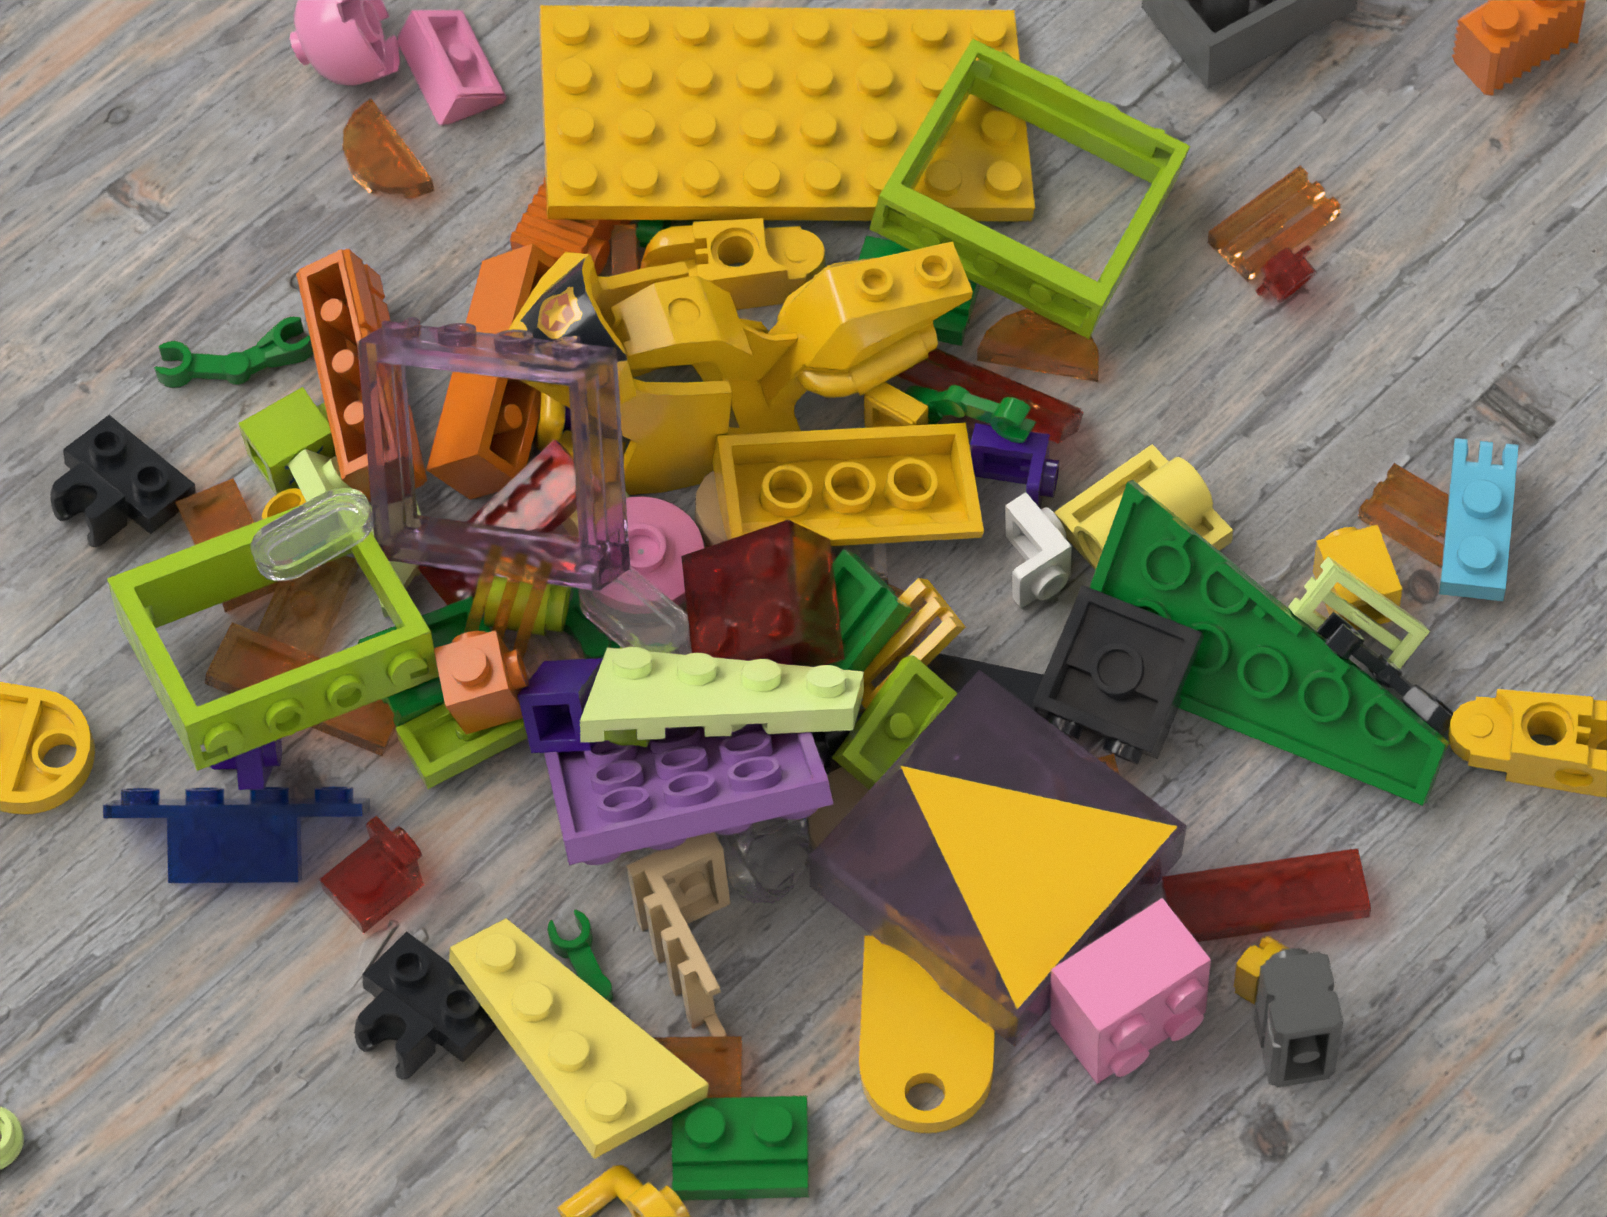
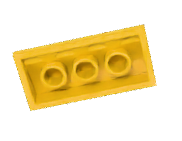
[712,423,984,552]

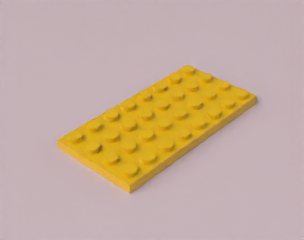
[539,5,1035,222]

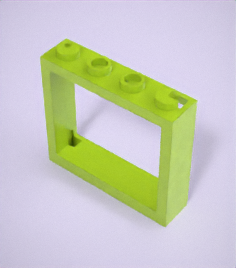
[869,39,1191,339]
[107,489,439,771]

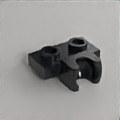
[50,415,196,547]
[354,931,497,1080]

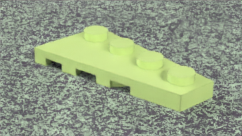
[580,647,864,743]

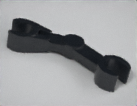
[1316,612,1454,735]

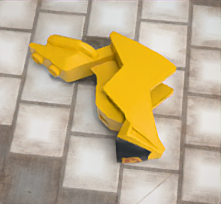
[506,242,973,495]

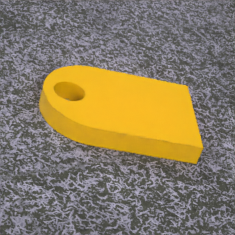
[0,682,95,814]
[859,935,997,1133]

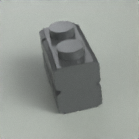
[1254,948,1343,1088]

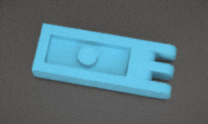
[1439,438,1519,601]

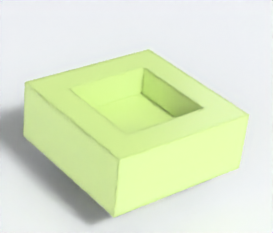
[287,449,366,509]

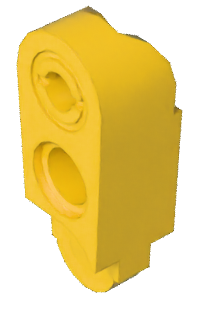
[640,218,826,310]
[1448,689,1607,797]

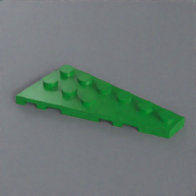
[1089,480,1450,806]

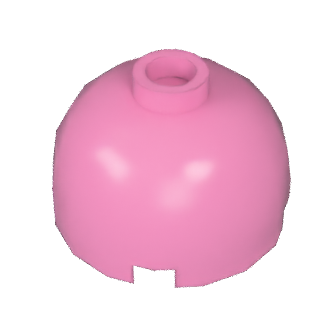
[290,0,400,86]

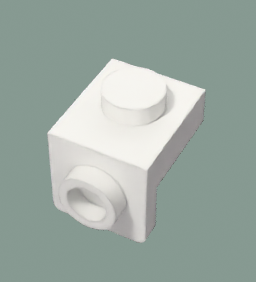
[1005,492,1072,608]

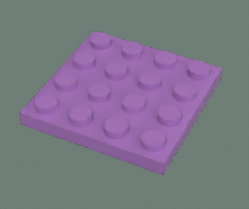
[544,724,833,865]

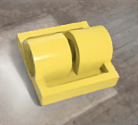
[1054,444,1233,570]

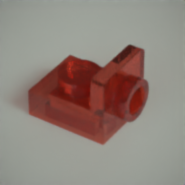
[319,816,424,934]

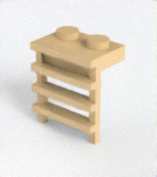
[626,832,731,1045]

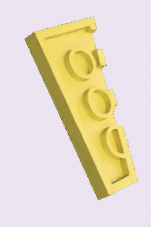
[449,918,709,1159]

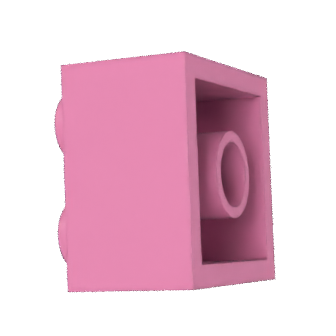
[1050,898,1211,1084]

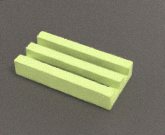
[1288,556,1430,669]

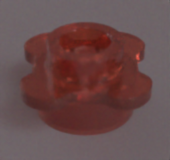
[1255,245,1317,303]

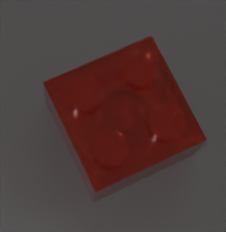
[681,519,844,667]

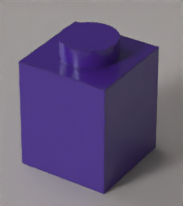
[518,658,603,753]

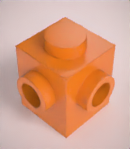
[434,630,529,734]

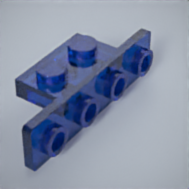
[103,786,370,883]

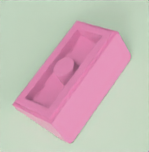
[397,10,507,125]

